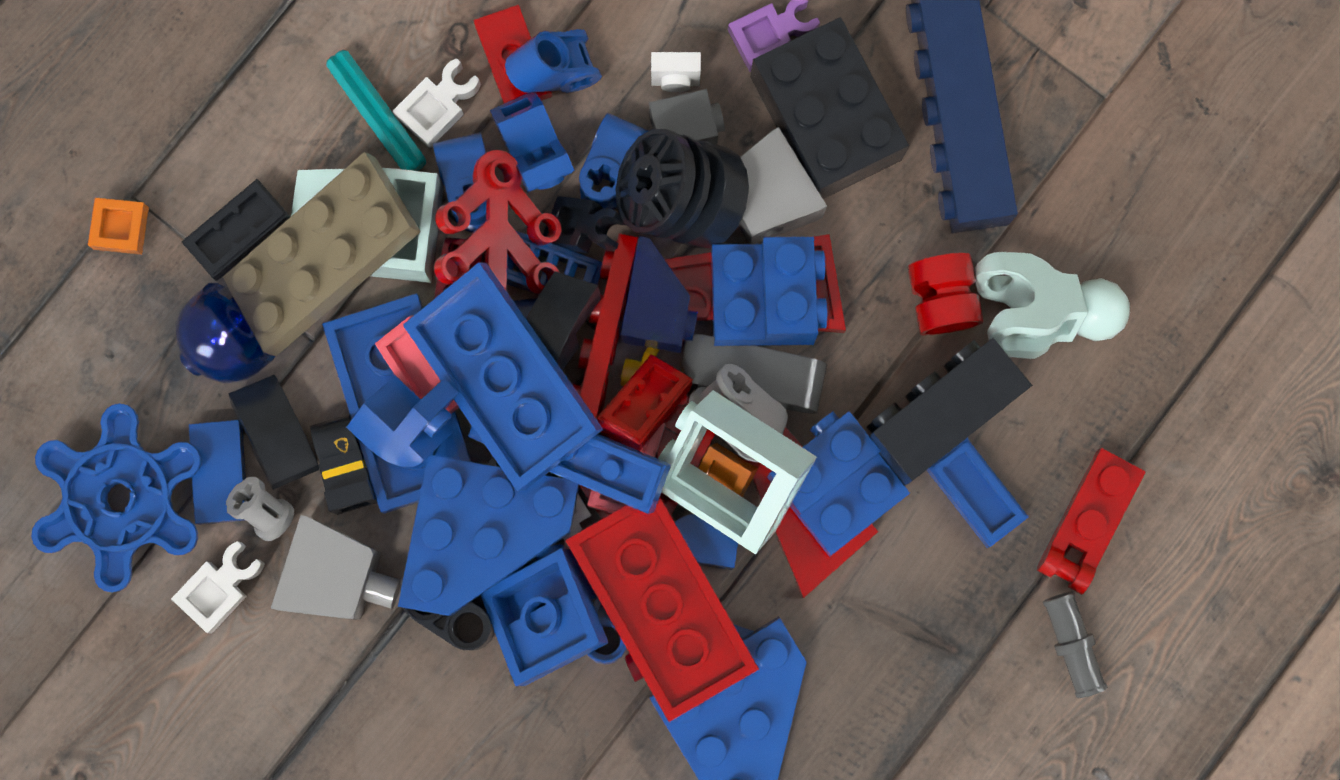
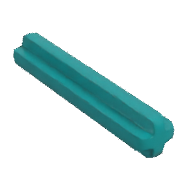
[326,50,426,171]

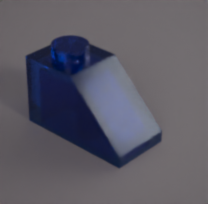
[621,236,698,353]

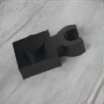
[543,196,625,253]

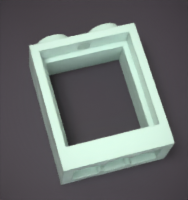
[658,390,817,555]

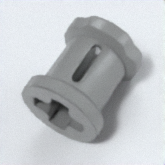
[226,477,294,541]

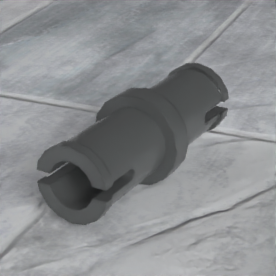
[1043,591,1108,698]

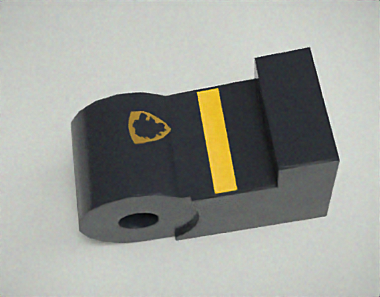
[310,414,378,515]

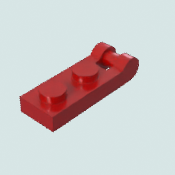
[1037,448,1146,595]

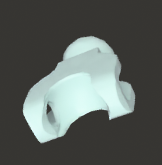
[974,252,1130,359]

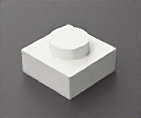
[651,52,701,92]

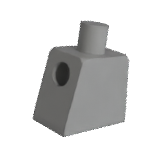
[738,127,827,244]
[271,515,401,620]

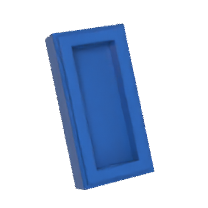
[189,420,246,525]
[927,438,1029,548]

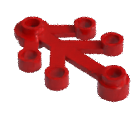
[434,150,561,294]

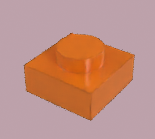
[88,198,149,255]
[698,443,758,497]

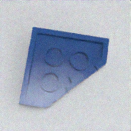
[398,455,579,616]
[649,616,807,780]

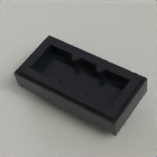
[182,179,290,282]

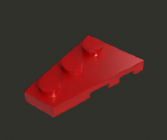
[742,427,879,598]

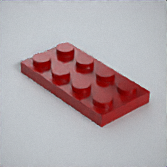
[565,497,759,722]

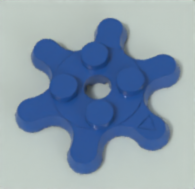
[31,403,201,593]

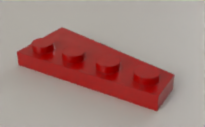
[573,234,638,419]

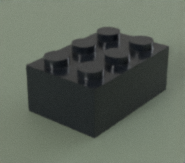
[750,17,909,199]
[866,338,1033,486]

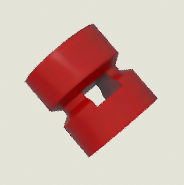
[907,253,984,336]

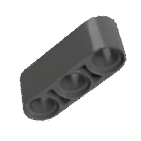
[679,334,827,414]

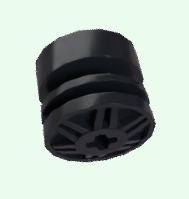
[615,129,749,249]

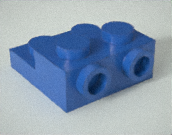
[711,237,827,346]
[767,411,910,557]
[481,544,609,686]

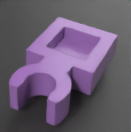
[728,0,820,72]

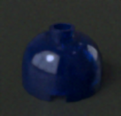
[175,283,275,384]

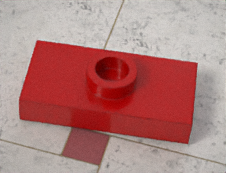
[473,4,552,104]
[597,354,693,451]

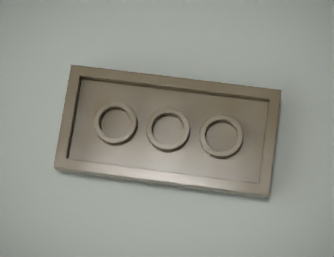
[223,152,421,356]

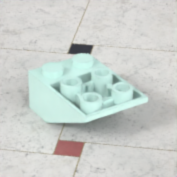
[291,168,444,283]

